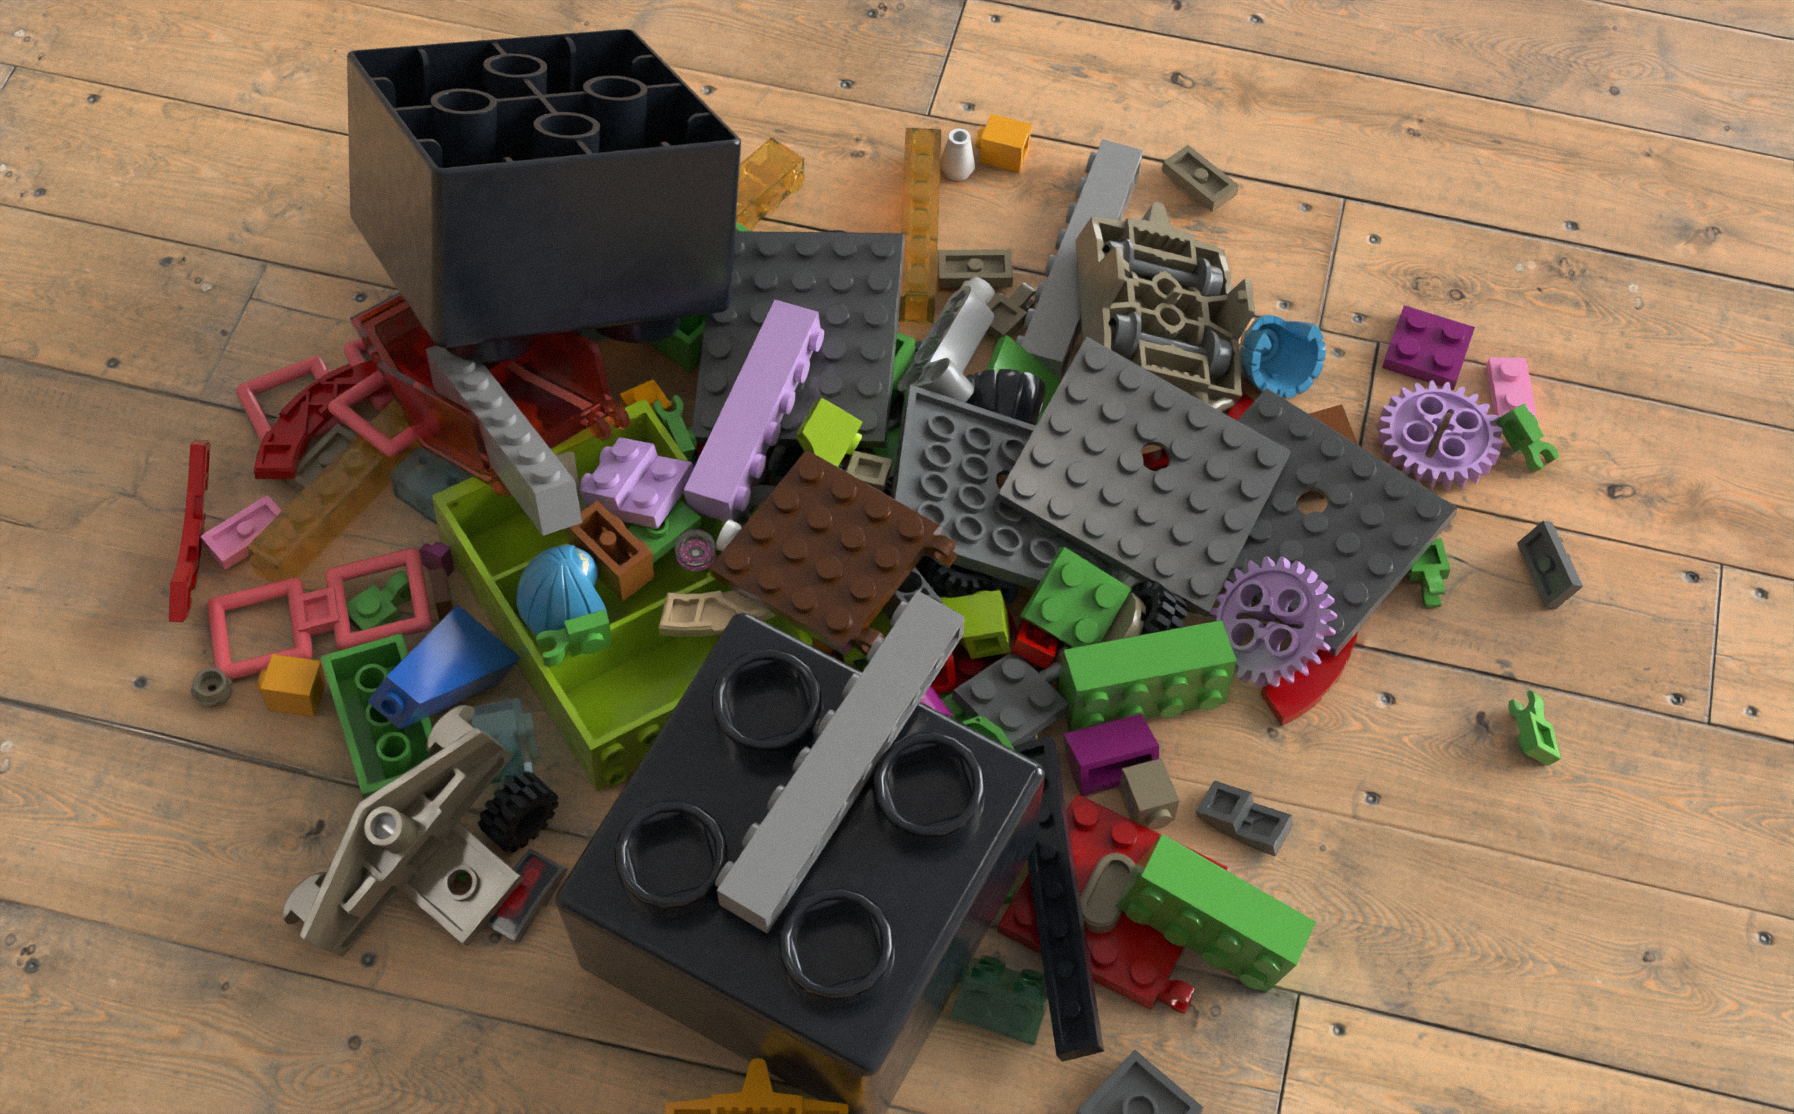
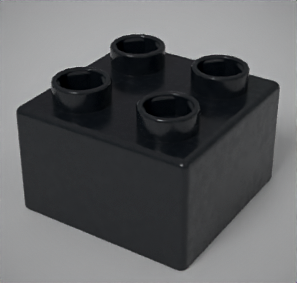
[347,29,741,363]
[555,612,1045,1114]

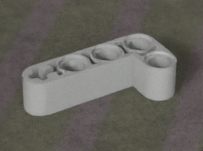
[897,286,994,402]

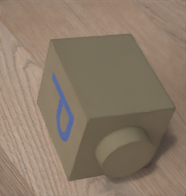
[1118,758,1179,830]

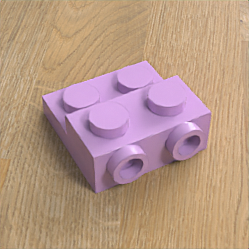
[580,437,694,529]

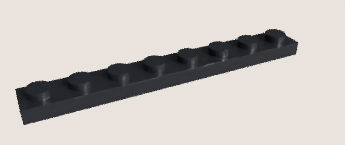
[1013,736,1104,1062]

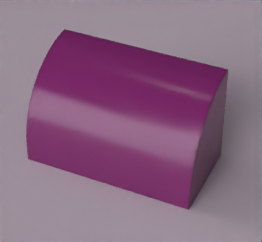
[1064,714,1159,796]

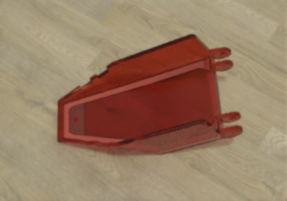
[349,292,631,497]

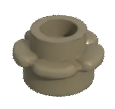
[191,668,232,707]

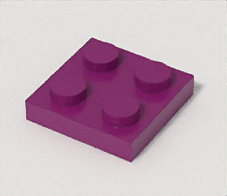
[1382,305,1475,390]

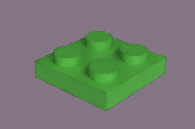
[1020,547,1131,648]

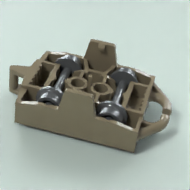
[1075,202,1255,415]

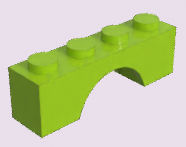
[748,397,863,520]
[843,590,1011,672]

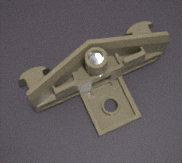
[282,705,524,956]

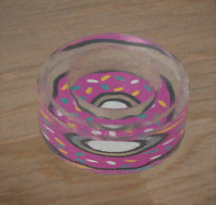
[675,530,716,571]

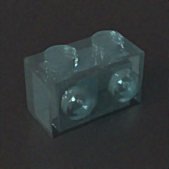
[390,444,475,525]
[471,698,539,784]

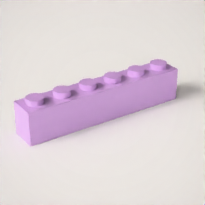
[684,300,824,522]

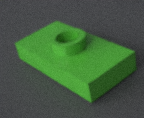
[627,499,702,563]

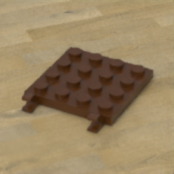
[709,450,958,656]

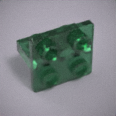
[951,955,1048,1045]

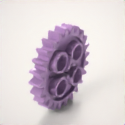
[1377,381,1503,491]
[1209,556,1337,687]

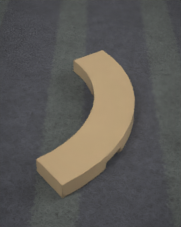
[659,590,776,637]

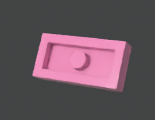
[1486,357,1537,426]
[200,495,292,570]

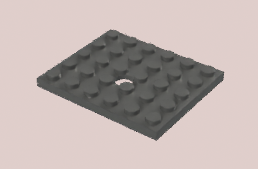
[692,231,906,448]
[996,336,1292,617]
[891,385,1119,590]
[1226,388,1457,657]

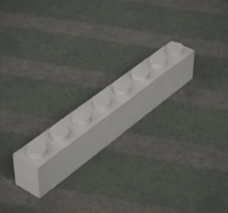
[1016,139,1143,384]
[426,346,582,536]
[715,590,964,934]

